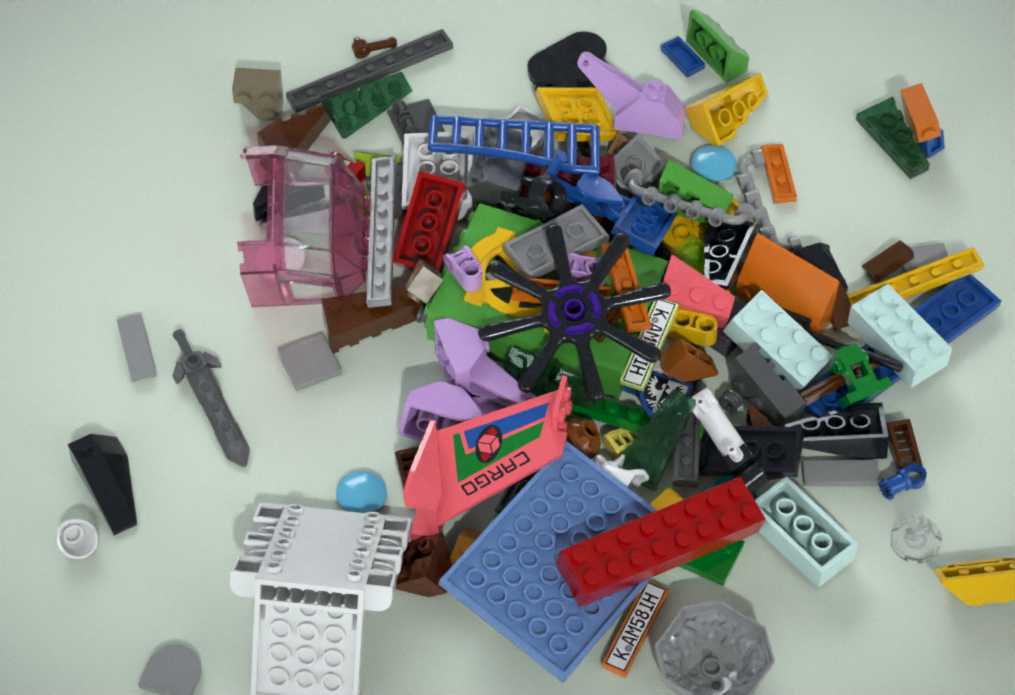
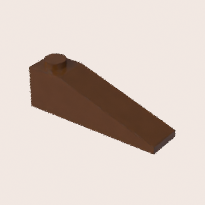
[257,101,333,176]

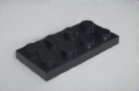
[699,426,805,477]

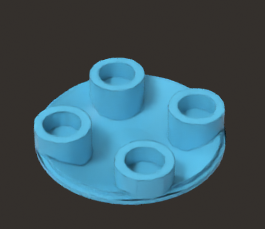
[691,145,737,181]
[336,471,387,513]

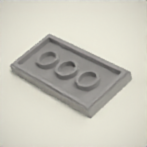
[502,204,609,278]

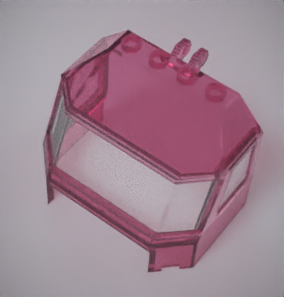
[237,145,370,307]

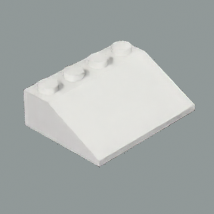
[402,131,475,221]

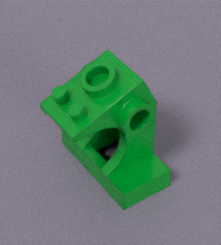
[830,343,892,409]

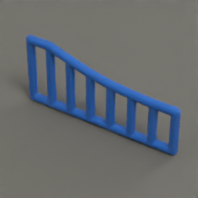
[427,115,600,175]

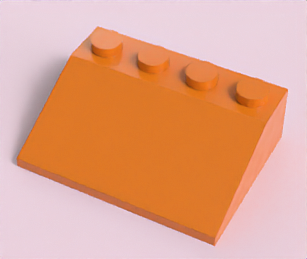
[735,233,840,334]

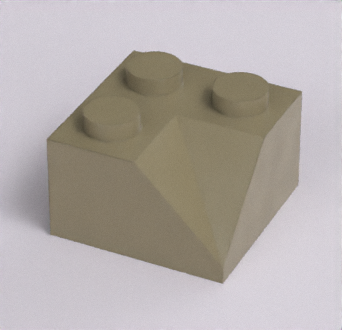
[232,68,284,121]

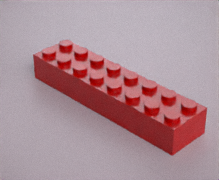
[556,476,766,608]

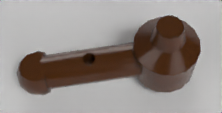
[351,37,398,59]

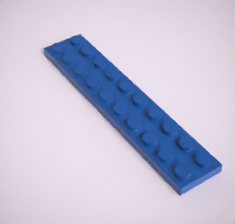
[799,274,1002,419]

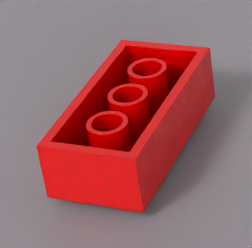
[393,171,467,276]

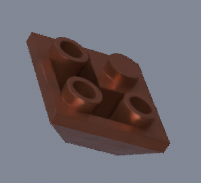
[395,533,452,598]

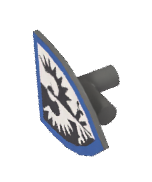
[640,371,693,419]

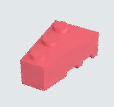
[663,255,735,329]

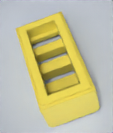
[602,428,658,461]

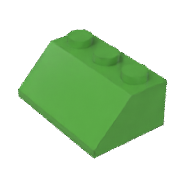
[686,9,749,82]

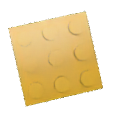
[535,87,620,141]

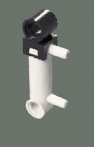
[687,387,770,494]

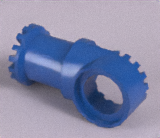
[878,463,927,500]

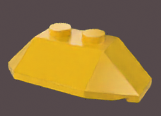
[935,558,1015,606]

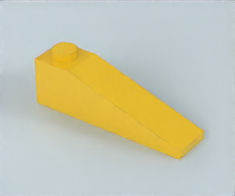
[685,73,768,146]

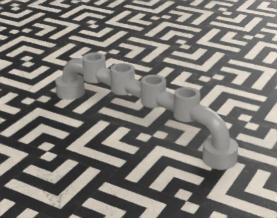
[737,148,802,253]
[625,169,756,227]

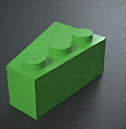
[658,160,733,225]

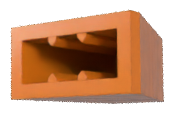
[900,83,941,143]

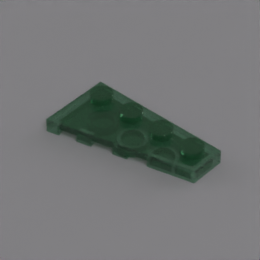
[320,72,413,139]
[856,96,930,179]
[504,345,596,408]
[622,389,696,492]

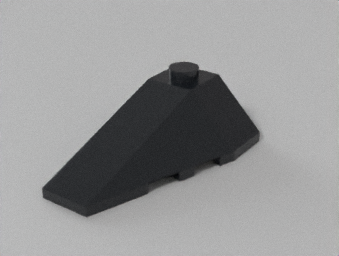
[704,221,757,289]
[785,402,889,460]
[67,434,137,536]

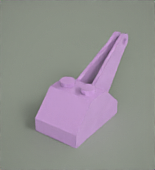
[577,52,687,140]
[434,318,537,407]
[397,381,506,442]

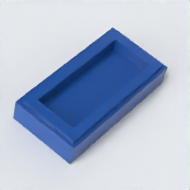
[661,36,705,78]

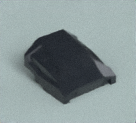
[793,242,848,291]

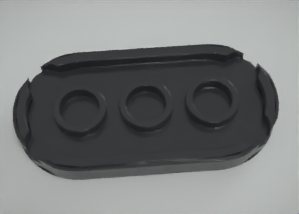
[527,31,607,87]

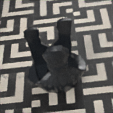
[500,175,568,223]

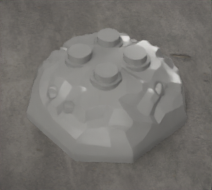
[655,600,775,695]

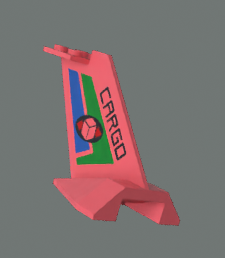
[403,376,572,541]

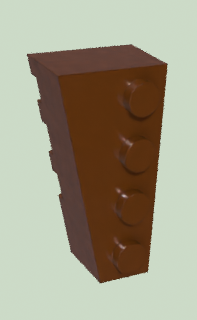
[321,285,421,354]

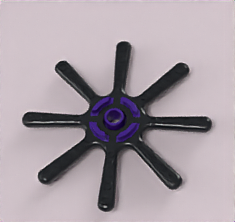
[478,224,671,402]

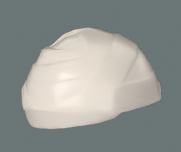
[55,518,99,559]

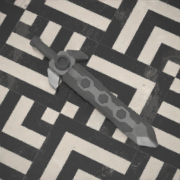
[172,329,250,467]

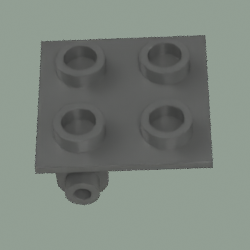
[387,99,445,145]

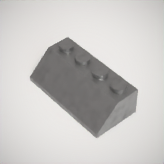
[466,127,533,206]

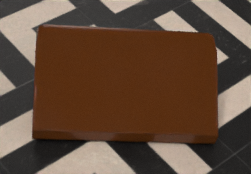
[862,240,914,284]

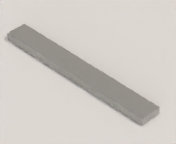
[366,156,396,308]

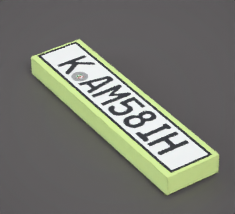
[620,300,679,392]

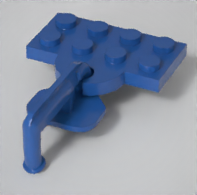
[544,150,678,256]

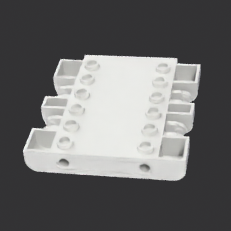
[230,502,412,695]

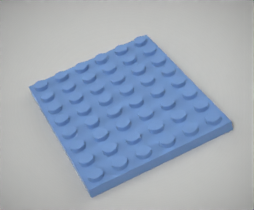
[438,441,657,683]

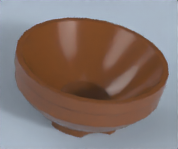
[565,417,601,459]

